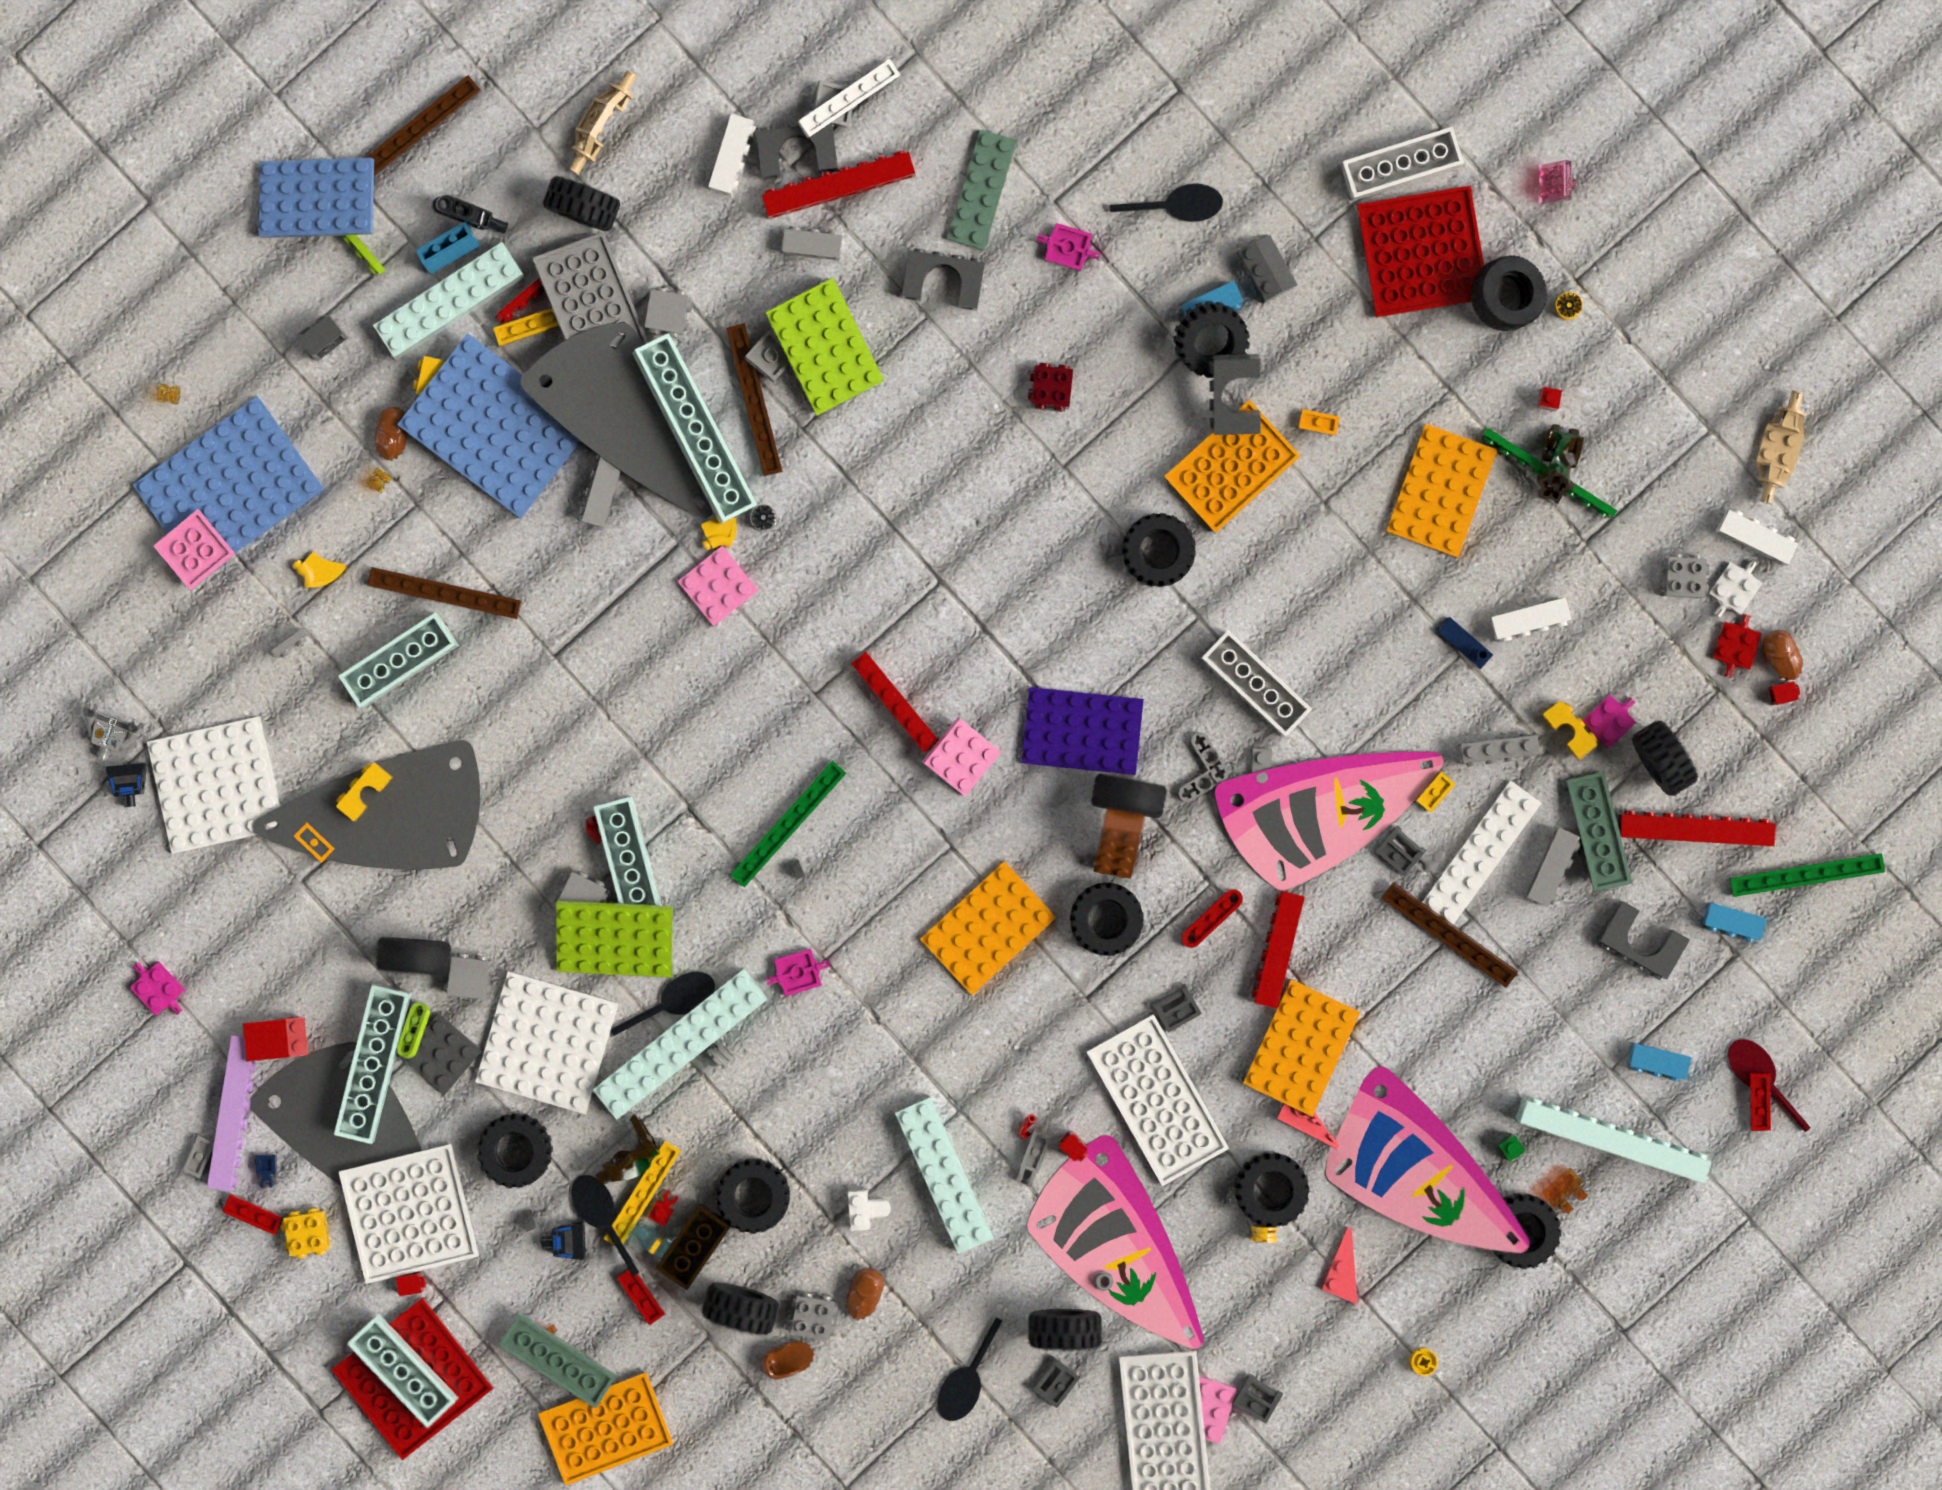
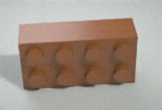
[1093,808,1145,879]

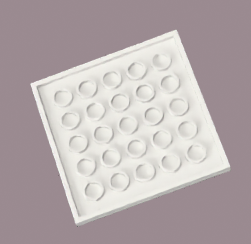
[147,717,280,854]
[475,971,619,1114]
[339,1144,479,1284]

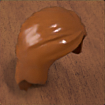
[374,407,408,461]
[1762,630,1803,681]
[845,1268,884,1321]
[762,1341,815,1380]

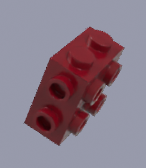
[1028,363,1073,412]

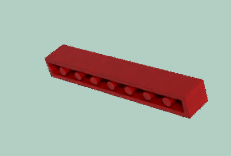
[762,150,916,219]
[1618,811,1776,846]

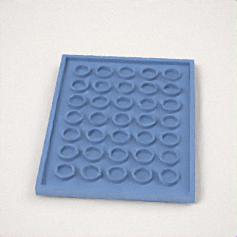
[397,333,580,518]
[133,396,325,553]

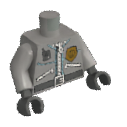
[83,704,143,760]

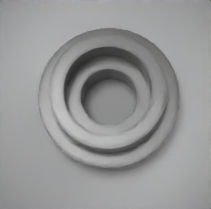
[1094,1271,1113,1291]

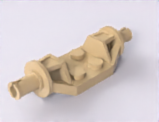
[568,71,637,175]
[1755,390,1805,504]

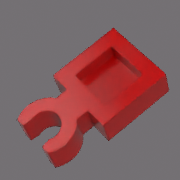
[648,1190,679,1227]

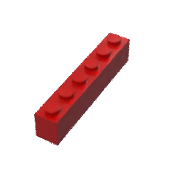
[851,652,939,753]
[1251,891,1305,1009]

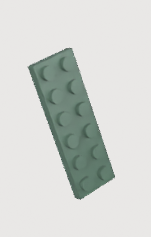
[948,129,1017,251]
[1566,772,1632,892]
[499,1313,617,1409]

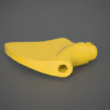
[701,516,737,550]
[292,551,346,588]

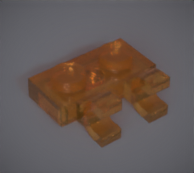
[1541,1167,1588,1214]

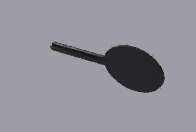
[1109,184,1223,222]
[611,972,715,1036]
[571,1175,640,1276]
[937,1317,1003,1421]

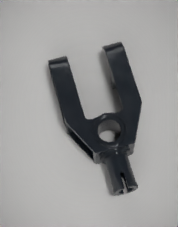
[431,195,508,234]

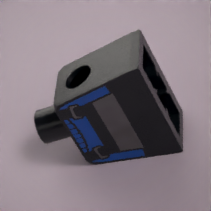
[106,763,147,807]
[541,1221,586,1260]

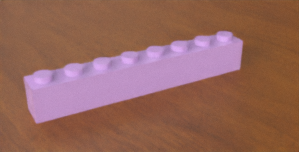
[207,1034,257,1191]

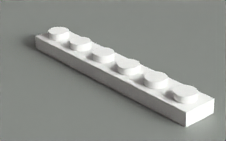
[797,59,900,138]

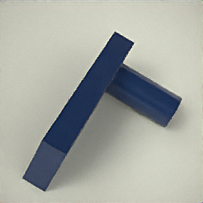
[1437,617,1493,669]

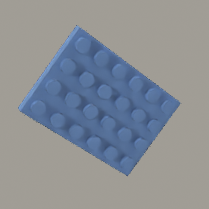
[259,158,374,238]

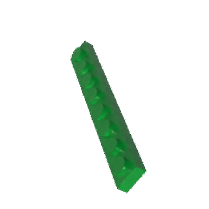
[1481,428,1617,519]
[730,760,847,888]
[1729,853,1885,897]

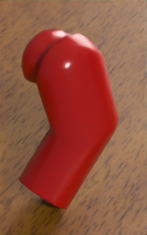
[585,816,602,845]
[1017,1114,1036,1140]

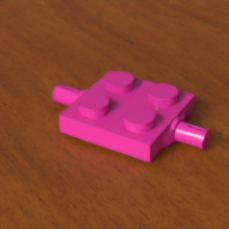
[1037,223,1101,271]
[1582,695,1637,749]
[766,949,830,996]
[130,962,185,1016]

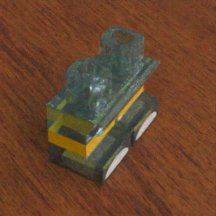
[635,1224,675,1259]

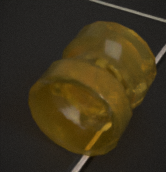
[157,384,181,405]
[366,467,393,494]

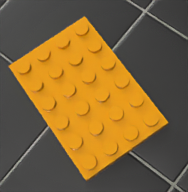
[1164,399,1300,533]
[1385,423,1497,558]
[920,861,1056,995]
[1242,979,1361,1117]
[538,1371,674,1486]

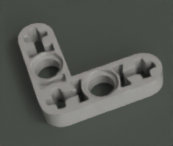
[1178,732,1229,802]

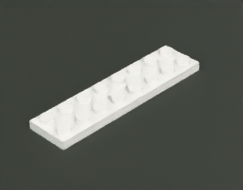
[1422,780,1542,925]

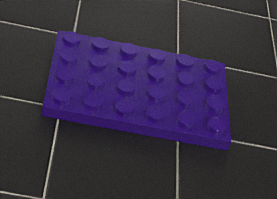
[1021,687,1144,775]

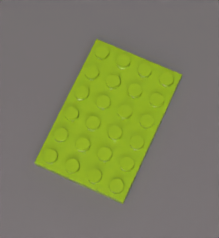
[764,277,884,416]
[556,901,673,978]

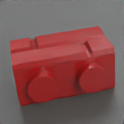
[1059,1130,1088,1162]

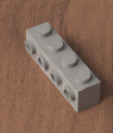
[578,453,621,528]
[1458,735,1540,767]
[1525,827,1581,907]

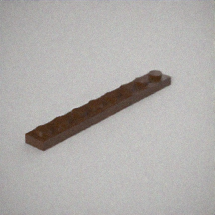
[365,75,481,177]
[726,323,783,477]
[367,567,522,620]
[1381,882,1518,988]

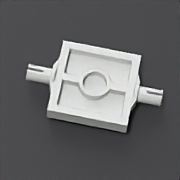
[1709,560,1763,618]

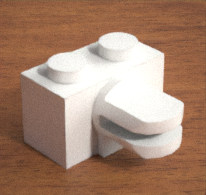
[848,1189,891,1231]

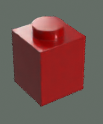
[1537,387,1562,412]
[1768,681,1800,706]
[396,1272,426,1297]

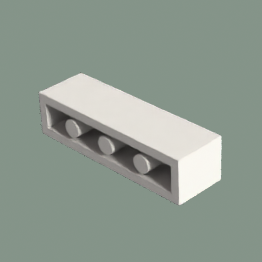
[708,114,756,196]
[1716,509,1798,566]
[1489,597,1572,642]

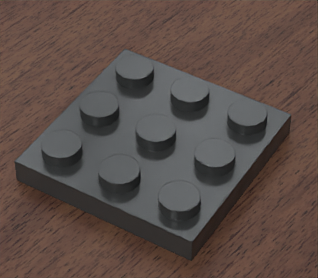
[401,1013,483,1095]

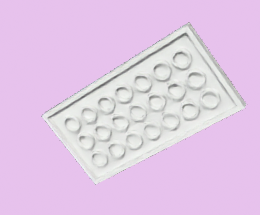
[1087,1014,1229,1186]
[1119,1351,1210,1490]

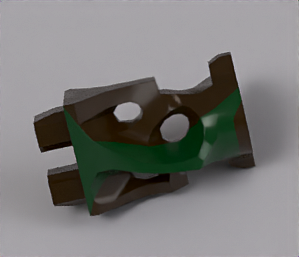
[1536,424,1584,504]
[596,1114,661,1185]

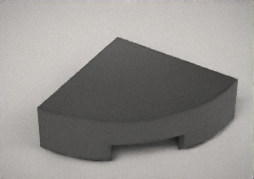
[791,859,804,879]
[524,1209,536,1232]

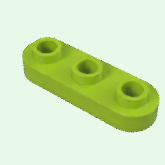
[343,235,386,275]
[397,1002,430,1059]

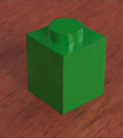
[1496,1133,1526,1162]

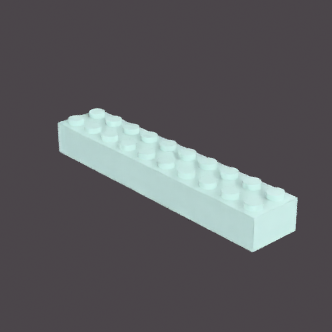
[632,333,757,525]
[593,968,768,1120]
[1515,1096,1712,1184]

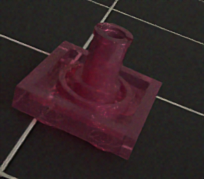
[1539,160,1576,204]

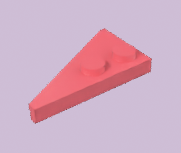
[1276,1104,1339,1149]
[1321,1227,1357,1304]

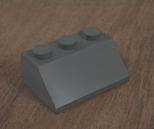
[1237,235,1298,304]

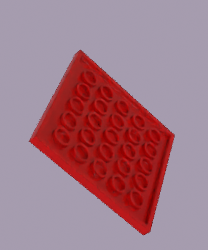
[1357,185,1484,318]
[331,1297,494,1461]

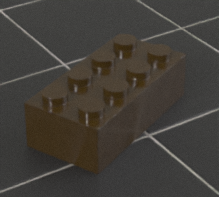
[656,1203,730,1290]

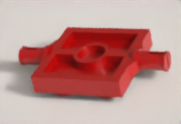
[1713,614,1762,678]

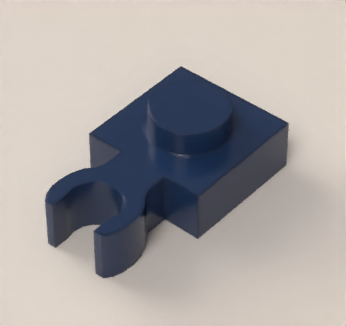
[256,1154,277,1188]

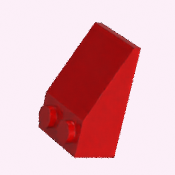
[242,1017,308,1062]

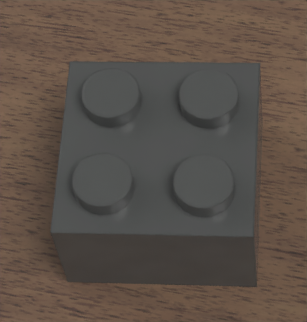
[298,315,349,361]

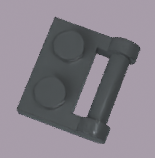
[1375,825,1427,876]
[1151,984,1202,1033]
[1029,1356,1080,1408]
[1233,1374,1283,1424]

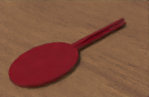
[1728,1039,1811,1132]

